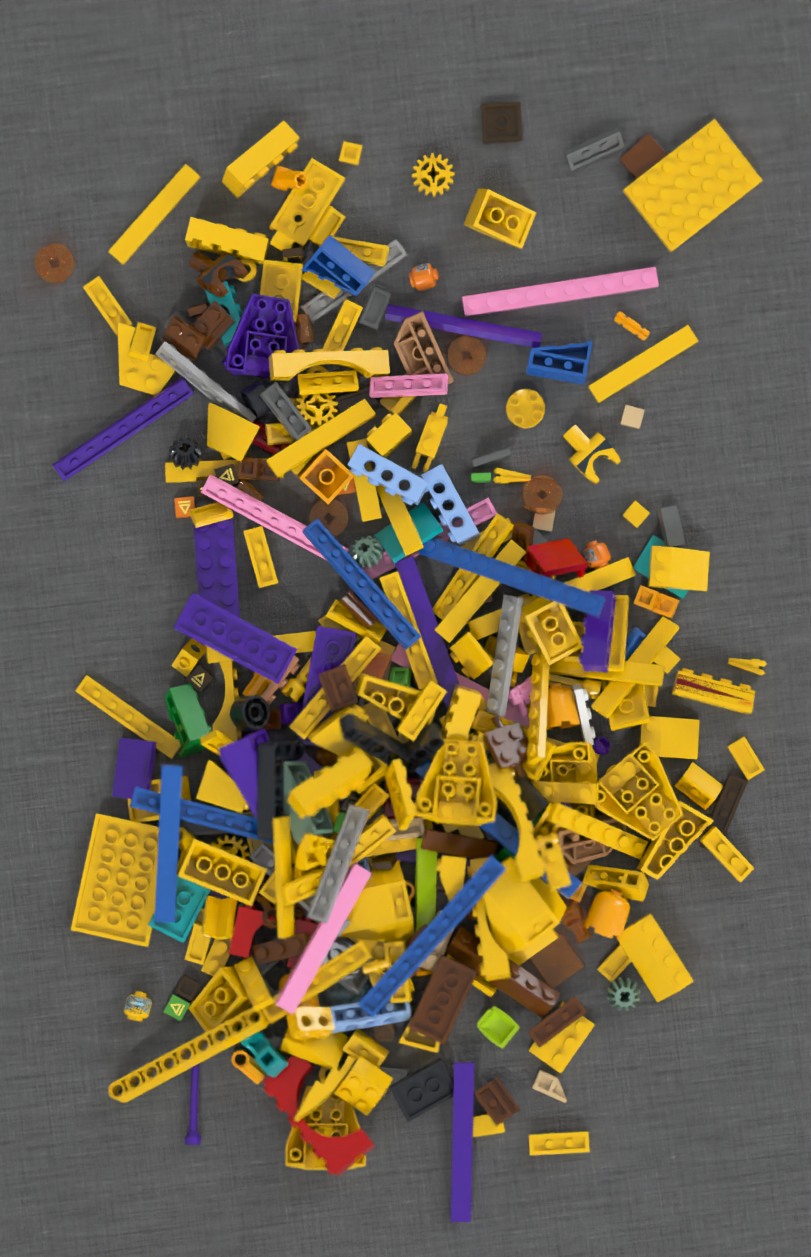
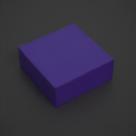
[280,702,301,724]

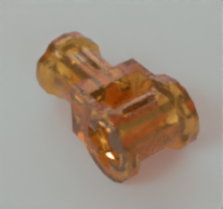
[560,901,593,943]

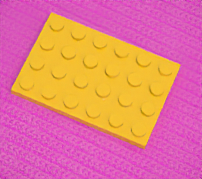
[623,119,763,252]
[71,813,159,947]

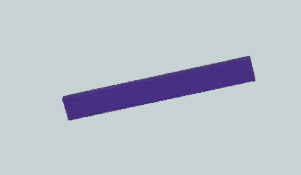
[385,304,542,348]
[52,377,194,481]
[395,556,459,710]
[451,1062,474,1222]

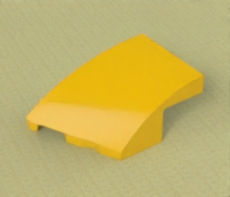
[207,402,260,462]
[294,834,336,880]

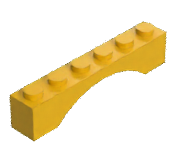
[269,347,390,381]
[212,661,242,741]
[488,763,546,883]
[467,857,511,981]

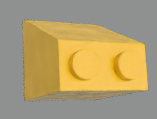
[307,704,368,757]
[196,760,250,813]

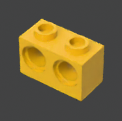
[286,1007,335,1040]

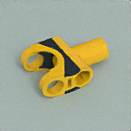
[563,424,621,484]

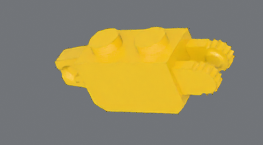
[411,403,448,473]

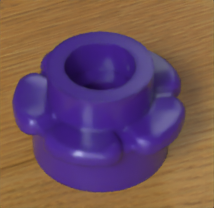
[592,736,611,755]

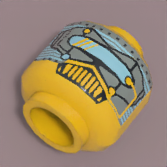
[124,991,152,1022]

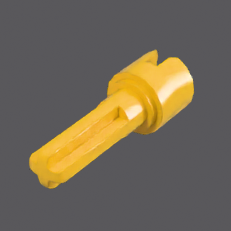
[281,658,311,703]
[549,674,602,700]

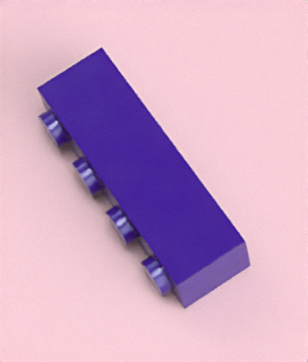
[579,590,616,672]

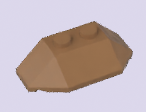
[394,311,454,384]
[557,815,627,864]

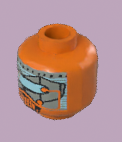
[409,263,439,291]
[582,540,611,570]

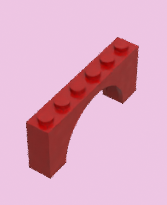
[262,1055,375,1176]

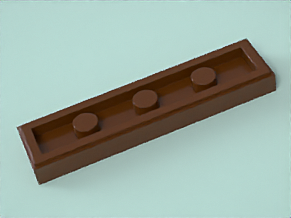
[420,828,499,859]

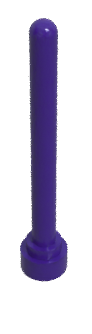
[185,1064,201,1145]

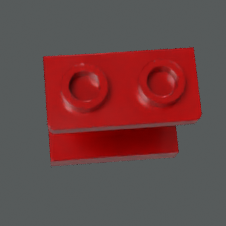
[524,538,587,578]

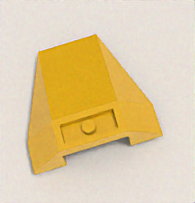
[415,739,497,825]
[514,742,598,818]
[594,742,683,841]
[482,857,567,954]
[339,861,414,942]
[285,1086,366,1170]

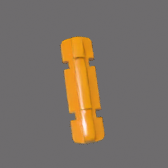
[614,311,650,340]

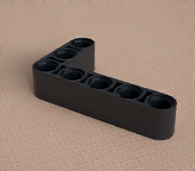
[339,714,444,773]
[257,740,304,840]

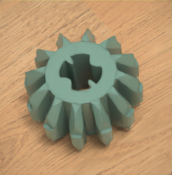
[350,535,383,570]
[607,977,641,1012]

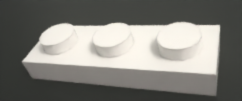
[572,684,596,745]

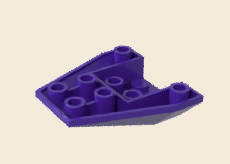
[225,294,301,381]
[219,729,269,819]

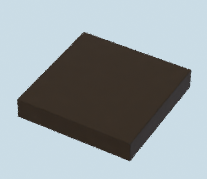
[481,102,522,144]

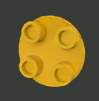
[506,389,545,428]

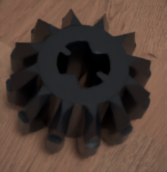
[169,437,202,470]

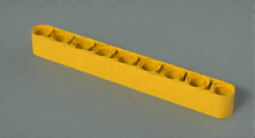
[468,557,636,640]
[108,1008,269,1103]

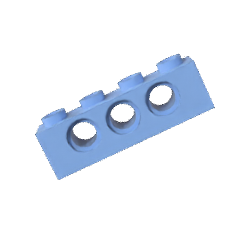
[348,444,429,506]
[421,464,480,547]
[330,999,411,1033]

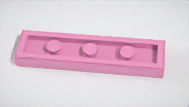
[369,373,448,398]

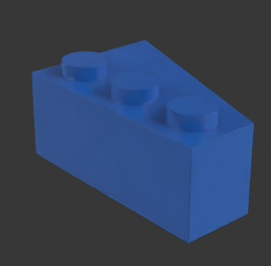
[302,235,376,296]
[526,341,592,385]

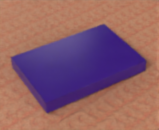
[112,738,156,799]

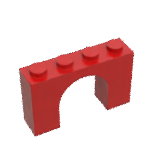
[229,903,318,968]

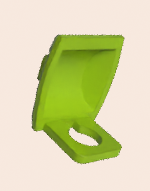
[477,1006,520,1049]

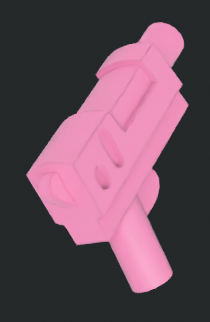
[508,676,532,717]

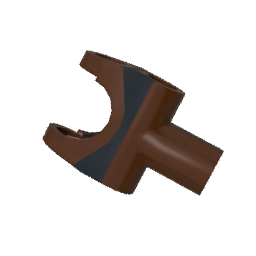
[189,252,248,298]

